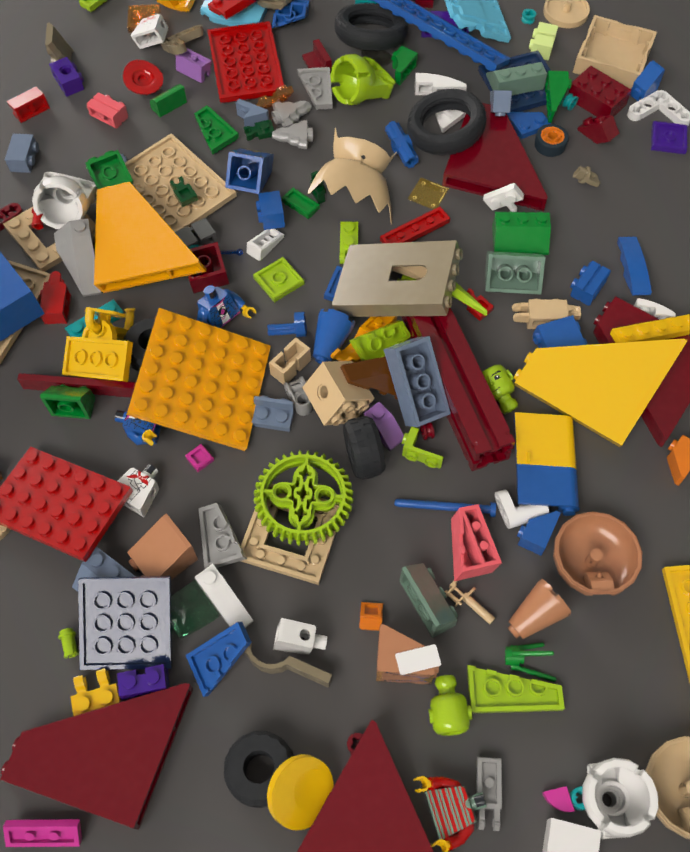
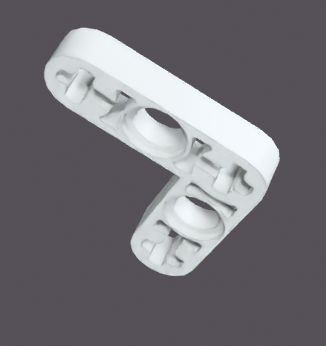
[627,90,690,126]

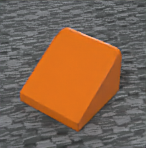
[359,602,383,631]

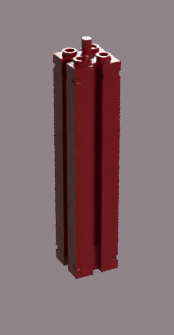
[401,308,516,471]

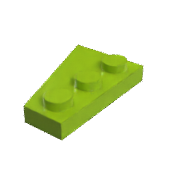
[349,320,411,361]

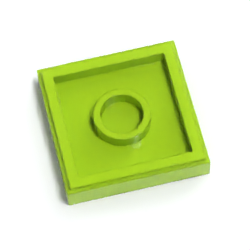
[253,257,305,303]

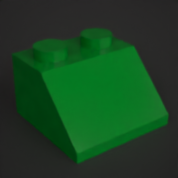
[40,385,96,419]

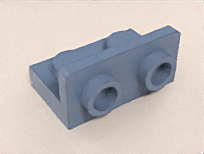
[252,396,295,432]

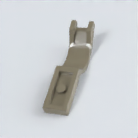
[244,643,332,688]

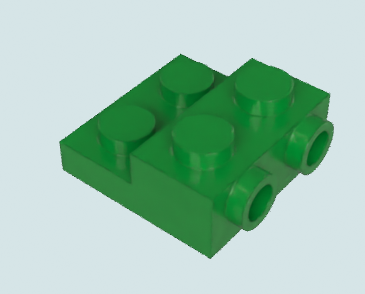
[85,150,134,189]

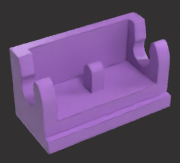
[176,48,212,83]

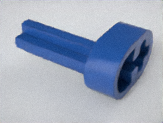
[267,312,307,337]

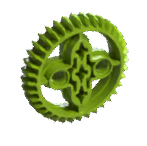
[253,450,353,546]

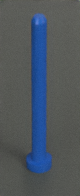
[395,499,496,517]

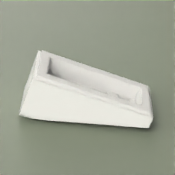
[247,229,284,261]

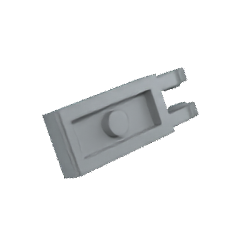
[476,757,502,831]

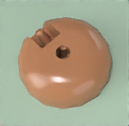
[553,511,642,596]

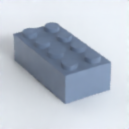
[383,336,451,427]

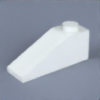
[195,564,254,628]

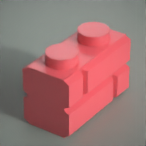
[87,92,128,129]

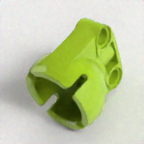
[330,54,395,105]

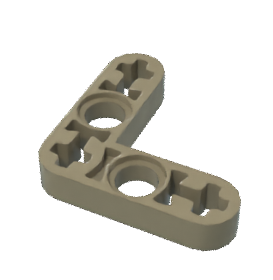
[161,25,205,55]

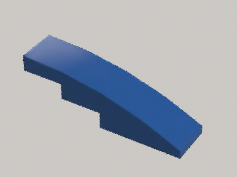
[617,237,652,295]

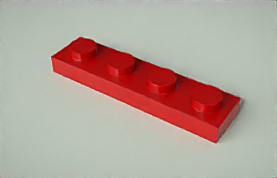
[380,206,450,243]

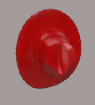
[123,60,163,95]

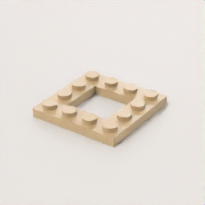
[3,207,96,272]
[241,483,339,585]

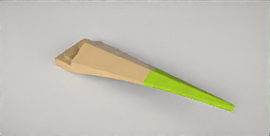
[392,266,487,316]

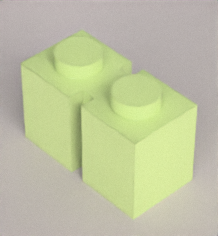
[529,22,558,60]

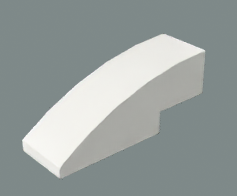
[415,73,467,95]

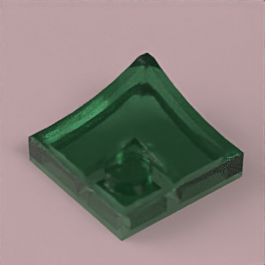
[171,580,219,639]

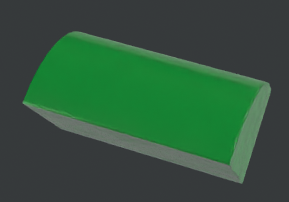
[150,84,187,117]

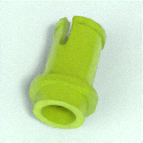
[58,628,79,659]

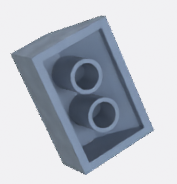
[72,547,136,592]

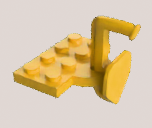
[62,307,136,382]

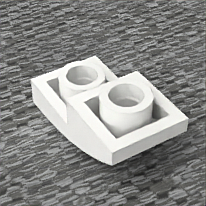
[634,298,676,320]

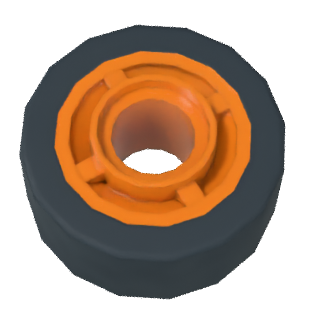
[534,124,569,157]

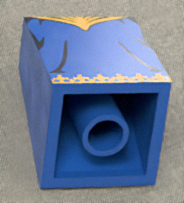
[225,148,274,194]

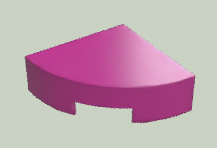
[542,786,574,813]

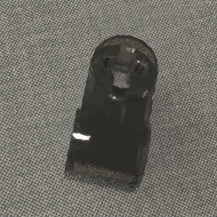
[361,50,392,67]

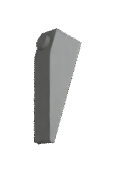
[54,219,102,297]

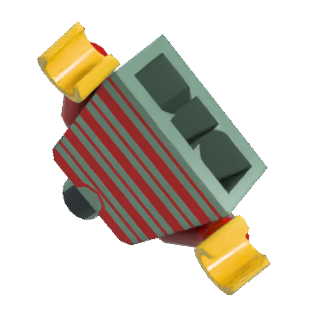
[413,776,487,852]

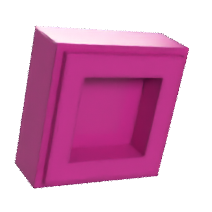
[185,444,214,472]

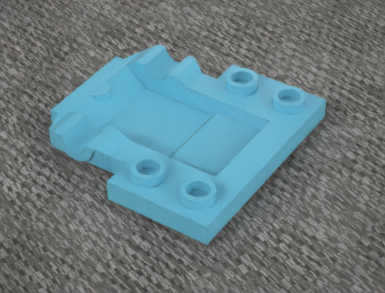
[444,0,511,43]

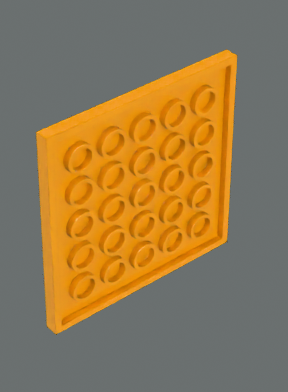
[126,308,271,451]

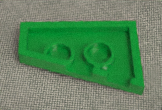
[194,105,239,155]

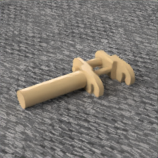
[445,581,496,624]

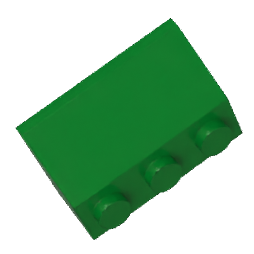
[492,212,551,255]

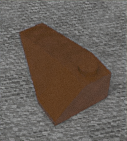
[340,356,398,399]

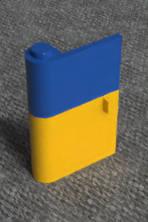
[514,412,580,516]

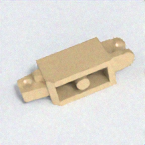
[512,298,581,329]

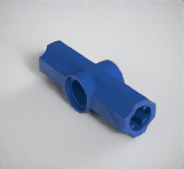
[385,121,419,168]

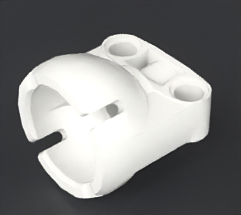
[32,172,96,229]
[582,758,658,839]

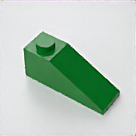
[545,71,572,123]

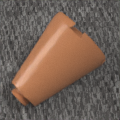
[508,579,571,639]

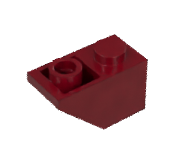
[577,114,620,144]

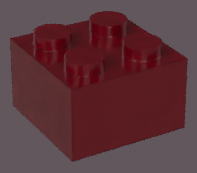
[188,242,229,293]

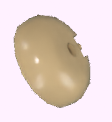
[645,736,690,839]

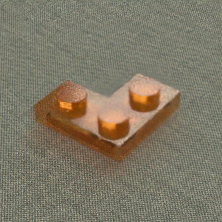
[127,4,161,33]
[256,85,294,109]

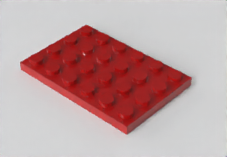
[207,21,285,103]
[0,446,133,562]

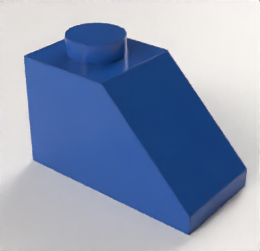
[630,60,665,101]
[517,511,561,556]

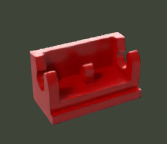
[7,87,50,123]

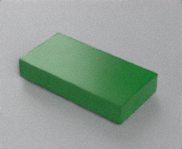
[282,188,320,219]

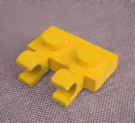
[70,669,121,716]

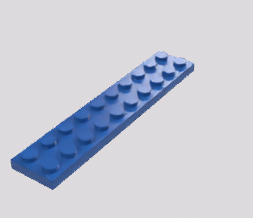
[370,0,511,71]

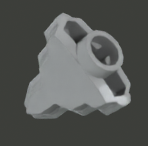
[271,101,312,127]
[272,120,313,149]

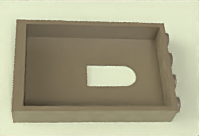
[331,240,463,317]

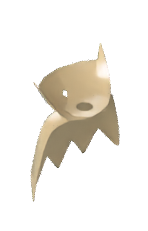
[308,128,396,224]

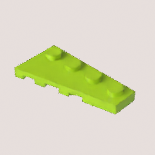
[467,665,565,713]

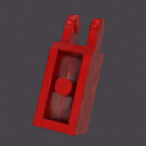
[40,271,71,324]

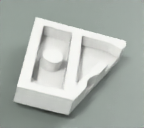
[435,110,466,133]

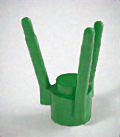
[505,643,557,682]

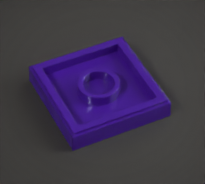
[651,121,687,154]

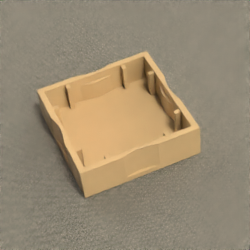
[573,15,657,89]

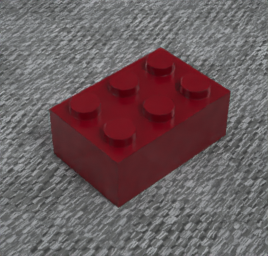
[568,66,631,117]

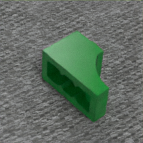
[392,45,418,85]

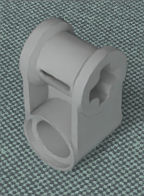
[283,376,313,416]

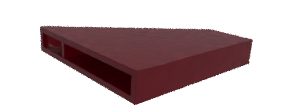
[442,103,548,211]
[593,296,690,447]
[0,683,193,830]
[297,720,434,852]

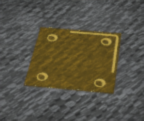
[408,178,449,209]

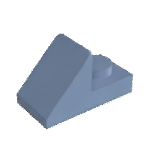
[236,99,269,127]

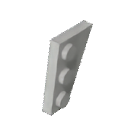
[297,67,333,110]
[198,503,247,569]

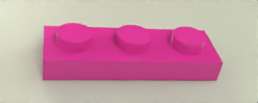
[3,819,82,847]

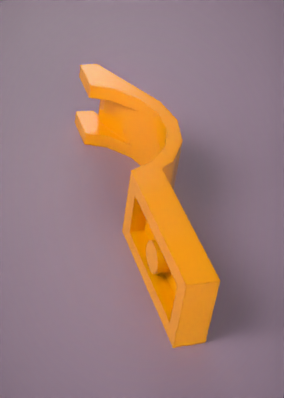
[331,316,397,363]

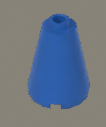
[313,309,356,364]

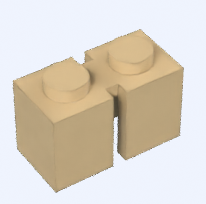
[269,337,311,385]

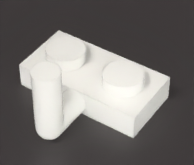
[483,183,524,212]

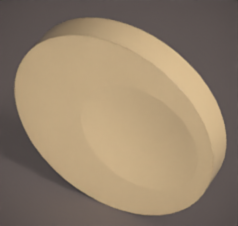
[543,0,590,28]

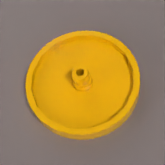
[267,754,334,830]

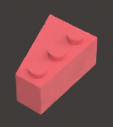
[451,504,502,581]

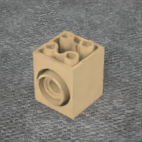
[302,361,375,426]

